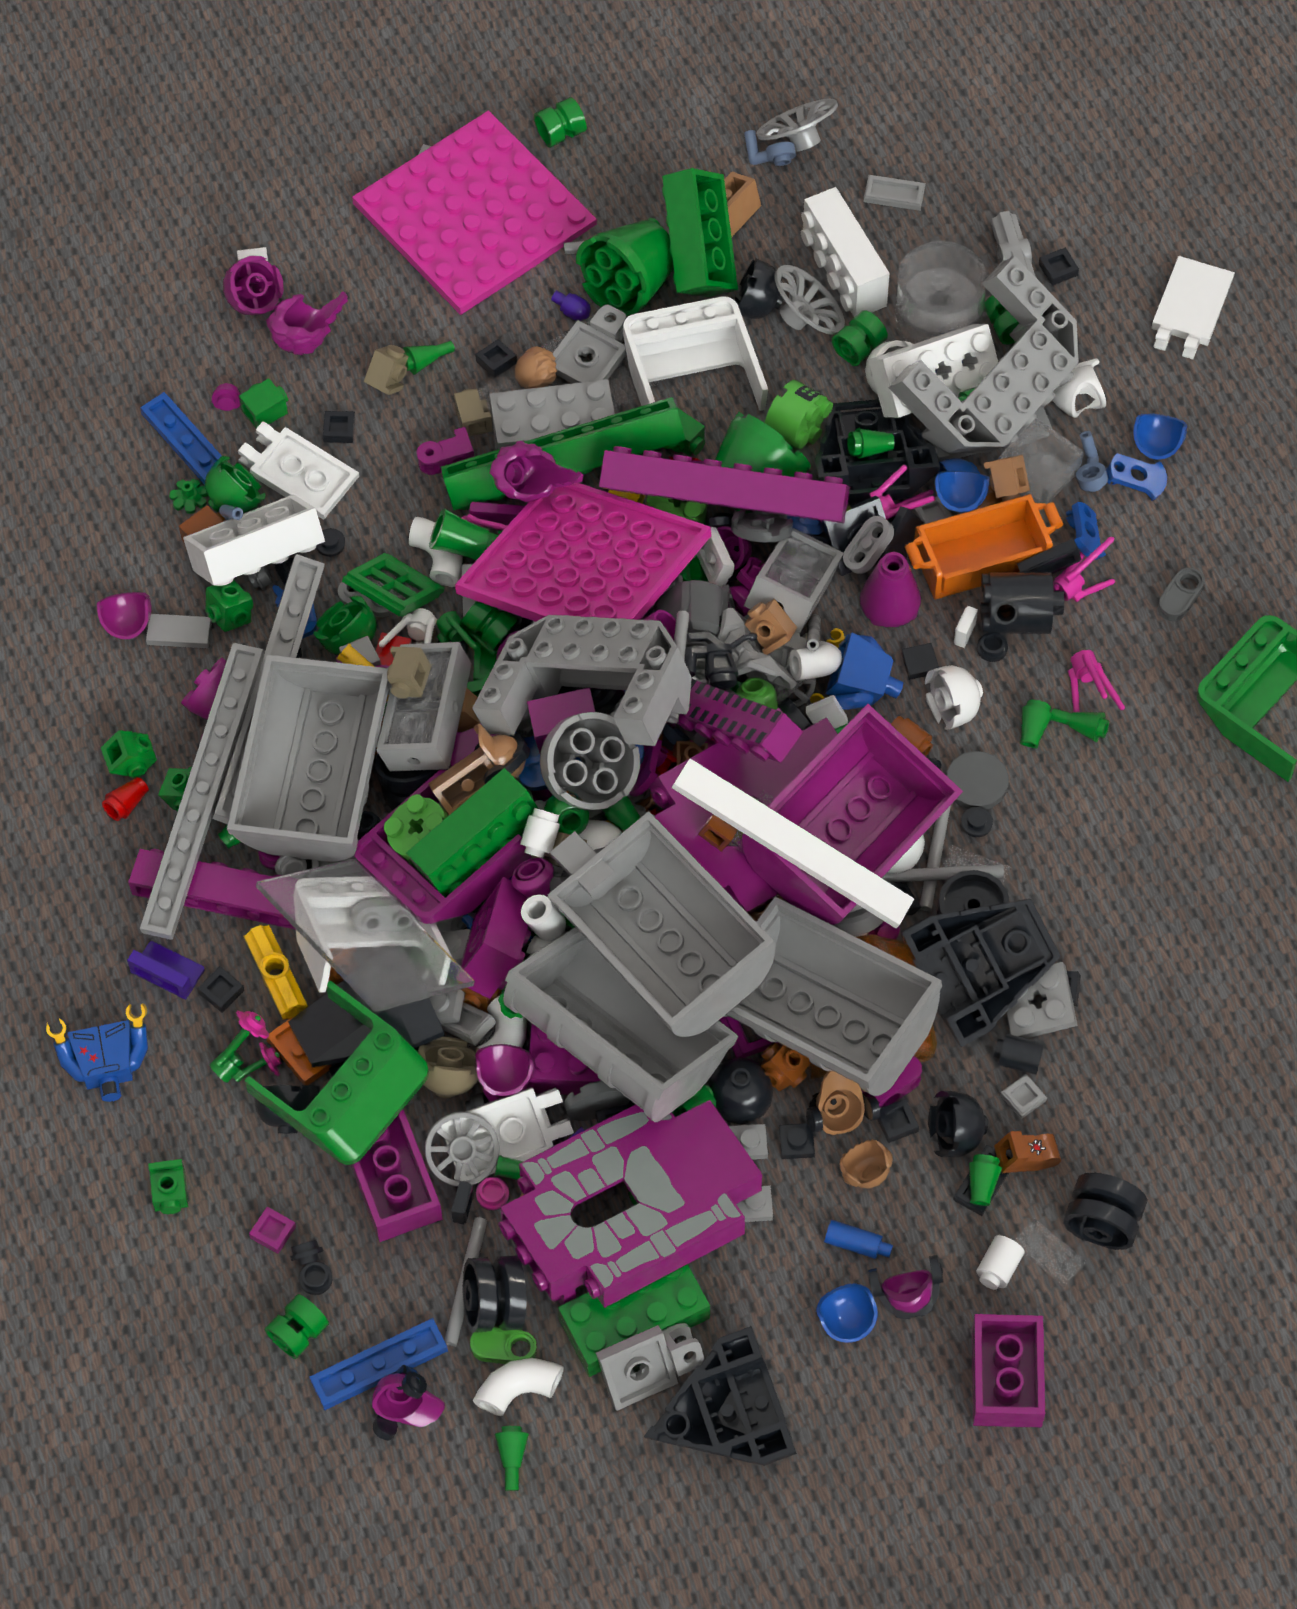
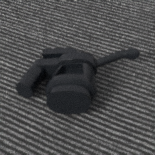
[685,632,758,689]

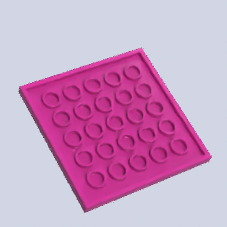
[352,110,597,315]
[455,483,712,622]

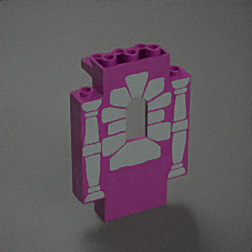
[498,1100,762,1308]

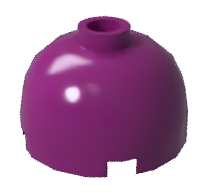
[223,255,284,315]

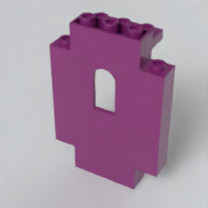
[649,708,838,914]

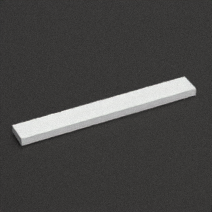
[672,759,914,928]

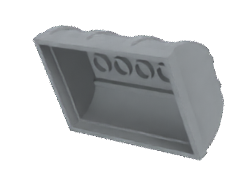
[227,655,391,862]
[548,811,776,1037]
[723,897,942,1096]
[503,927,738,1122]

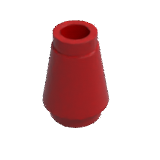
[102,777,149,821]

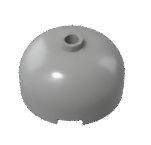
[540,712,640,810]

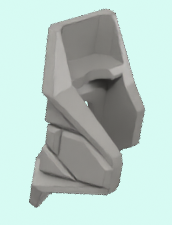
[718,608,797,689]

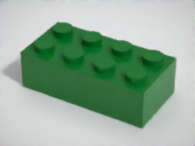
[662,168,738,297]
[406,768,539,898]
[558,1264,710,1377]

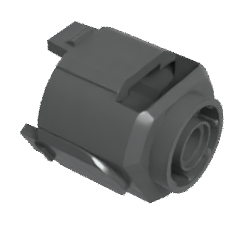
[654,574,735,648]

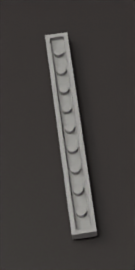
[212,554,325,824]
[140,643,264,940]

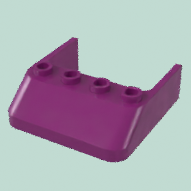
[354,769,532,924]

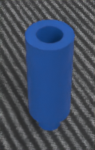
[824,1220,893,1259]

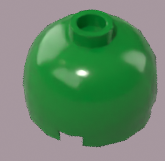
[205,456,266,514]
[313,596,377,656]

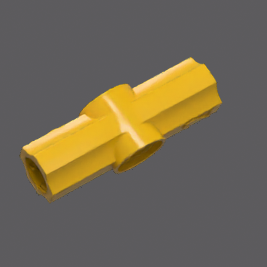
[244,925,308,1020]

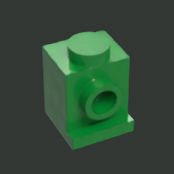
[671,407,705,456]
[148,1159,189,1214]

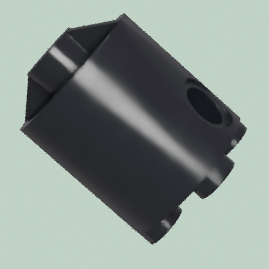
[980,572,1064,634]

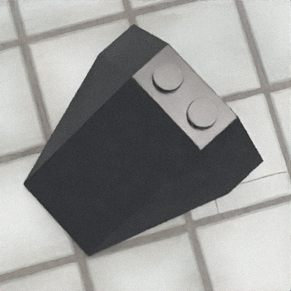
[815,399,940,504]
[901,898,1061,1047]
[288,948,445,1068]

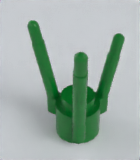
[436,611,496,655]

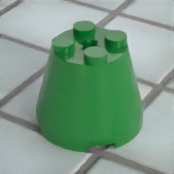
[576,218,674,317]
[715,412,811,514]

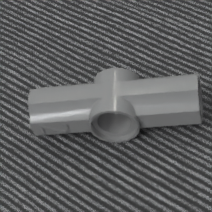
[991,211,1036,277]

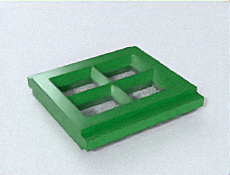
[342,553,445,617]

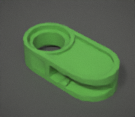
[470,1327,537,1364]

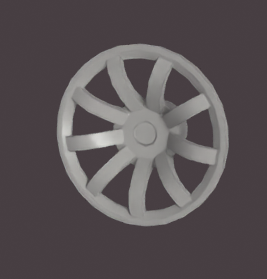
[756,99,838,152]
[775,265,845,335]

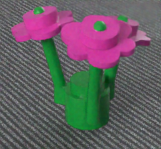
[210,1010,281,1083]

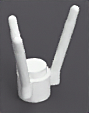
[379,608,437,647]

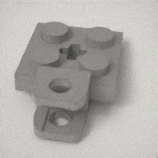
[553,305,627,384]
[1007,962,1078,1039]
[596,1323,705,1411]

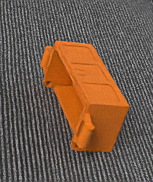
[905,494,1063,600]

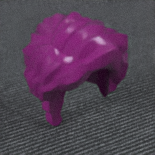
[266,291,348,355]
[490,441,584,502]

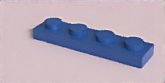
[140,392,228,485]
[309,1318,448,1410]

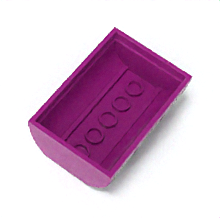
[742,704,963,925]

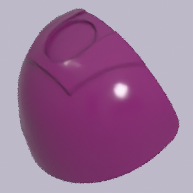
[97,592,152,639]
[475,1044,533,1096]

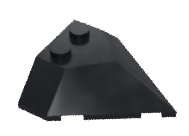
[644,1326,797,1466]

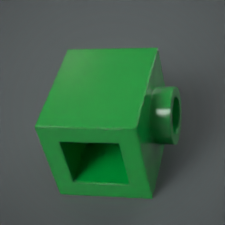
[239,378,289,429]

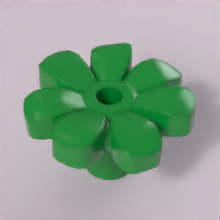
[170,479,208,514]

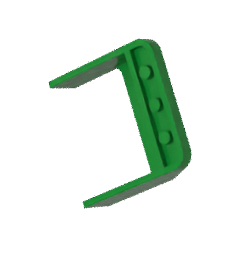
[1197,615,1297,782]
[245,981,429,1165]

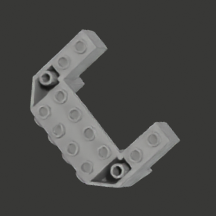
[888,256,1079,453]
[472,615,692,746]

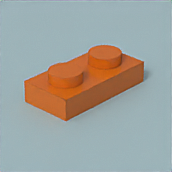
[267,1017,332,1085]

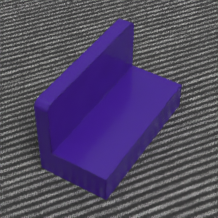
[127,941,205,1000]

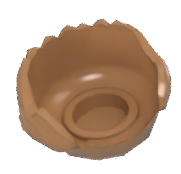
[515,346,557,389]
[839,1139,893,1189]

